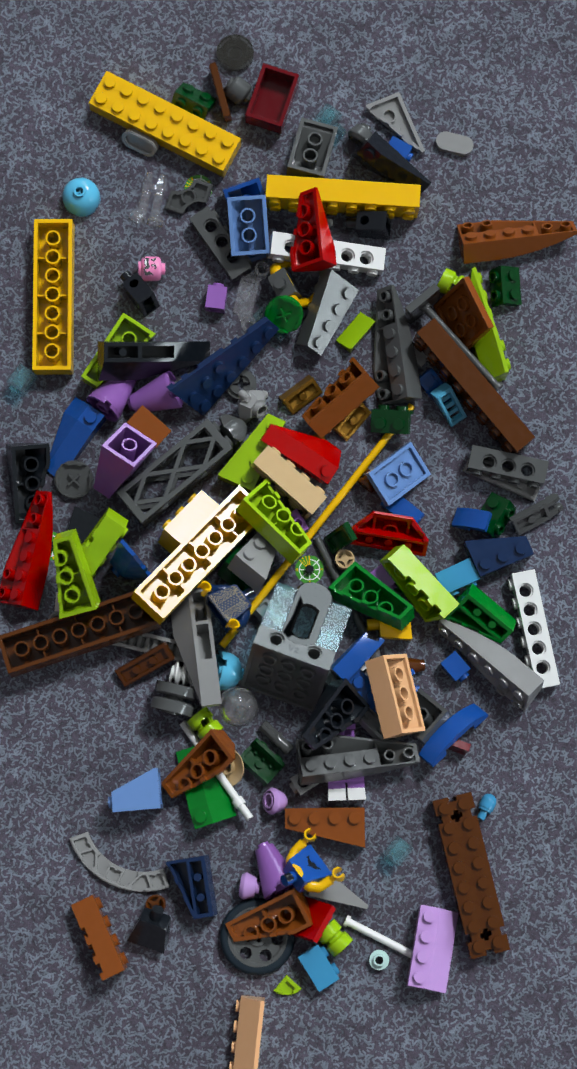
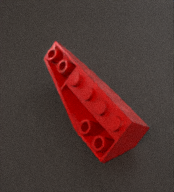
[0,491,53,611]

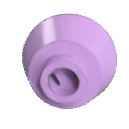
[262,787,288,815]
[239,872,261,900]

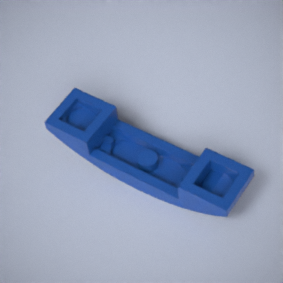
[419,704,488,767]

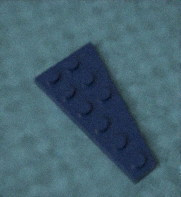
[167,317,279,416]

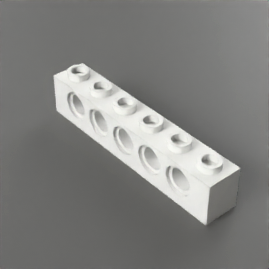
[268,231,386,277]
[508,569,560,689]

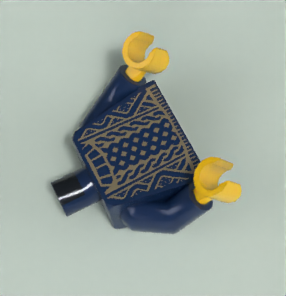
[197,581,256,634]

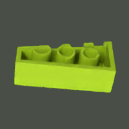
[218,414,286,493]
[82,508,129,577]
[380,544,459,622]

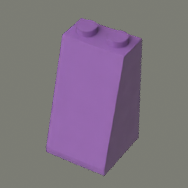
[93,422,157,498]

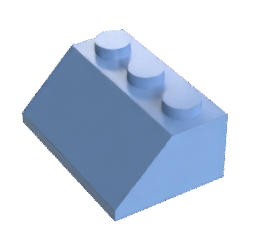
[227,195,270,256]

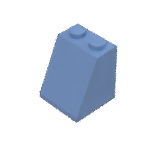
[108,768,163,812]

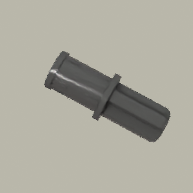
[259,721,294,756]

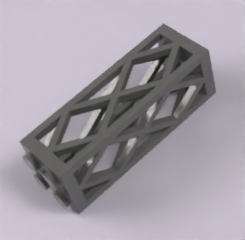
[117,418,234,528]

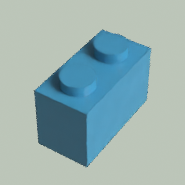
[434,558,480,597]
[298,943,341,992]

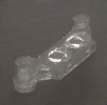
[233,261,270,332]

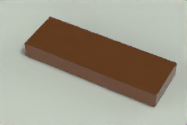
[209,62,233,122]
[115,641,175,687]

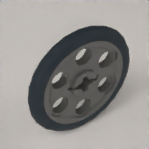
[220,899,295,975]

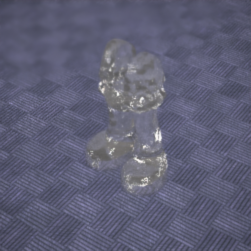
[128,172,167,227]

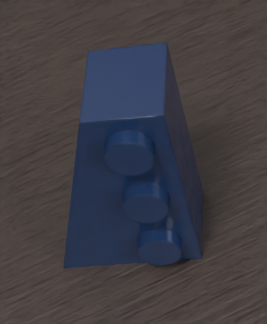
[463,536,534,578]
[166,855,218,919]

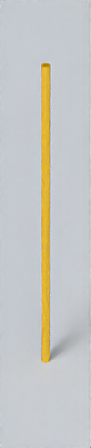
[219,403,415,649]

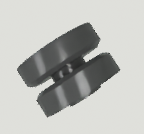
[150,680,197,717]

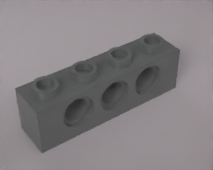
[189,206,252,284]
[466,445,549,489]

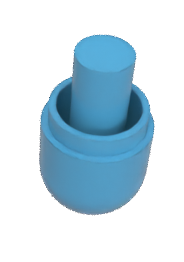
[477,794,497,821]

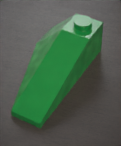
[176,746,237,829]

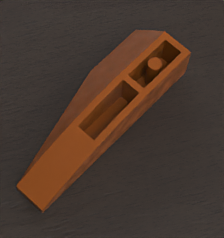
[457,220,577,264]

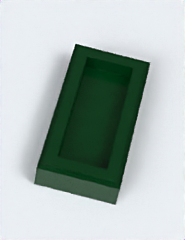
[324,522,357,555]

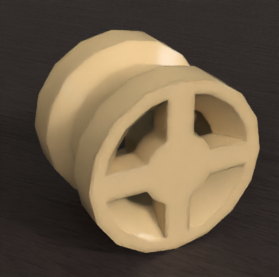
[335,549,355,570]

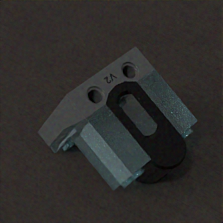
[240,582,352,712]

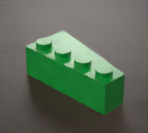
[328,562,415,631]

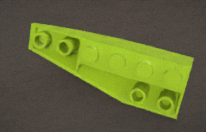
[470,267,511,382]

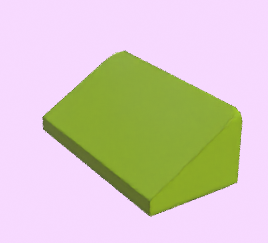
[336,312,375,353]

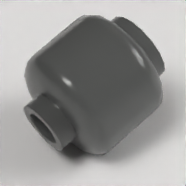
[224,76,252,105]

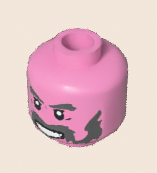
[138,256,165,281]

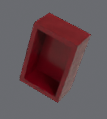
[245,63,299,134]

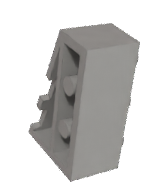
[227,532,276,593]

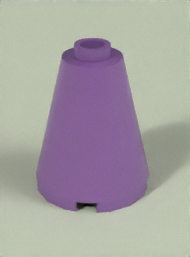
[127,371,184,412]
[86,380,137,422]
[255,841,295,900]

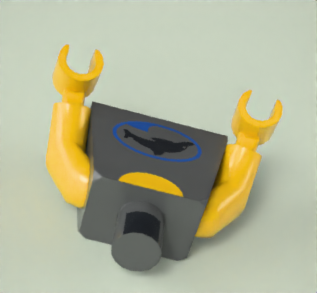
[267,261,314,308]

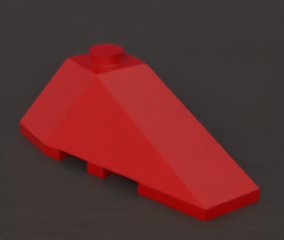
[290,187,337,272]
[260,424,341,484]

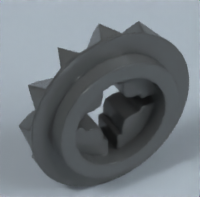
[227,370,257,399]

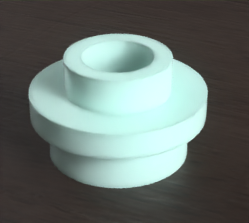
[369,950,389,970]

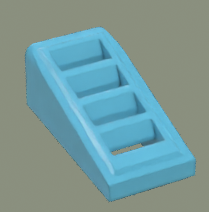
[431,383,467,427]

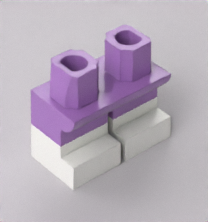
[328,776,366,801]

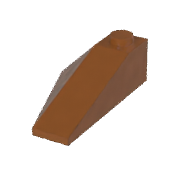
[161,729,236,798]
[225,888,313,942]

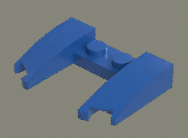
[331,632,420,715]

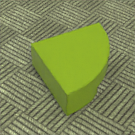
[273,975,302,995]

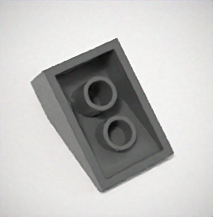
[286,117,338,178]
[412,685,452,745]

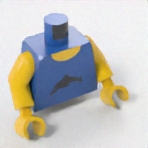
[280,828,345,893]

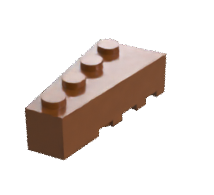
[302,357,379,438]
[285,807,365,848]
[71,894,129,981]

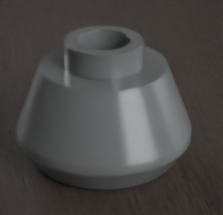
[348,123,373,146]

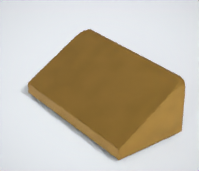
[279,375,323,415]
[332,403,371,441]

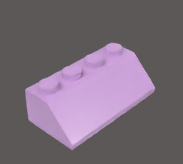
[406,905,458,993]

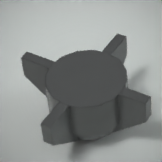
[218,413,247,454]

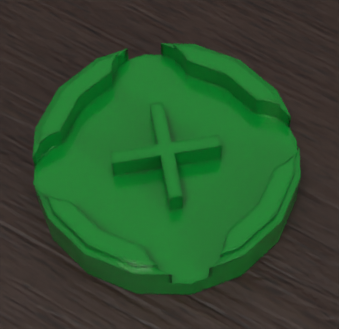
[265,295,304,334]

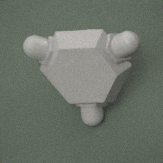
[237,390,268,424]

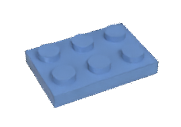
[365,442,431,507]

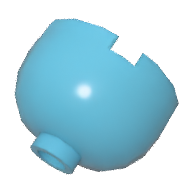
[62,177,101,217]
[216,650,244,691]

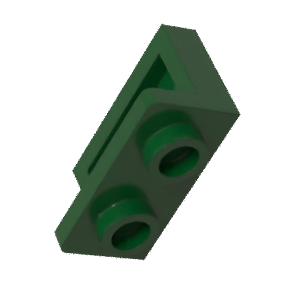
[171,82,217,120]
[489,266,522,307]
[371,405,414,434]
[481,492,516,539]
[240,738,285,787]

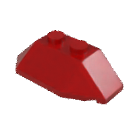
[351,511,429,557]

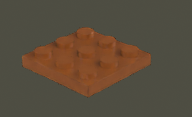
[433,276,494,349]

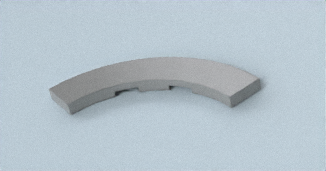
[69,832,170,892]

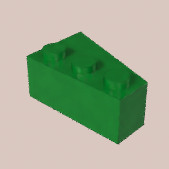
[444,583,517,644]

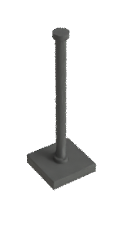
[405,283,503,391]

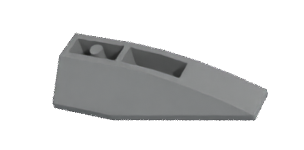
[171,589,222,708]
[438,619,544,712]

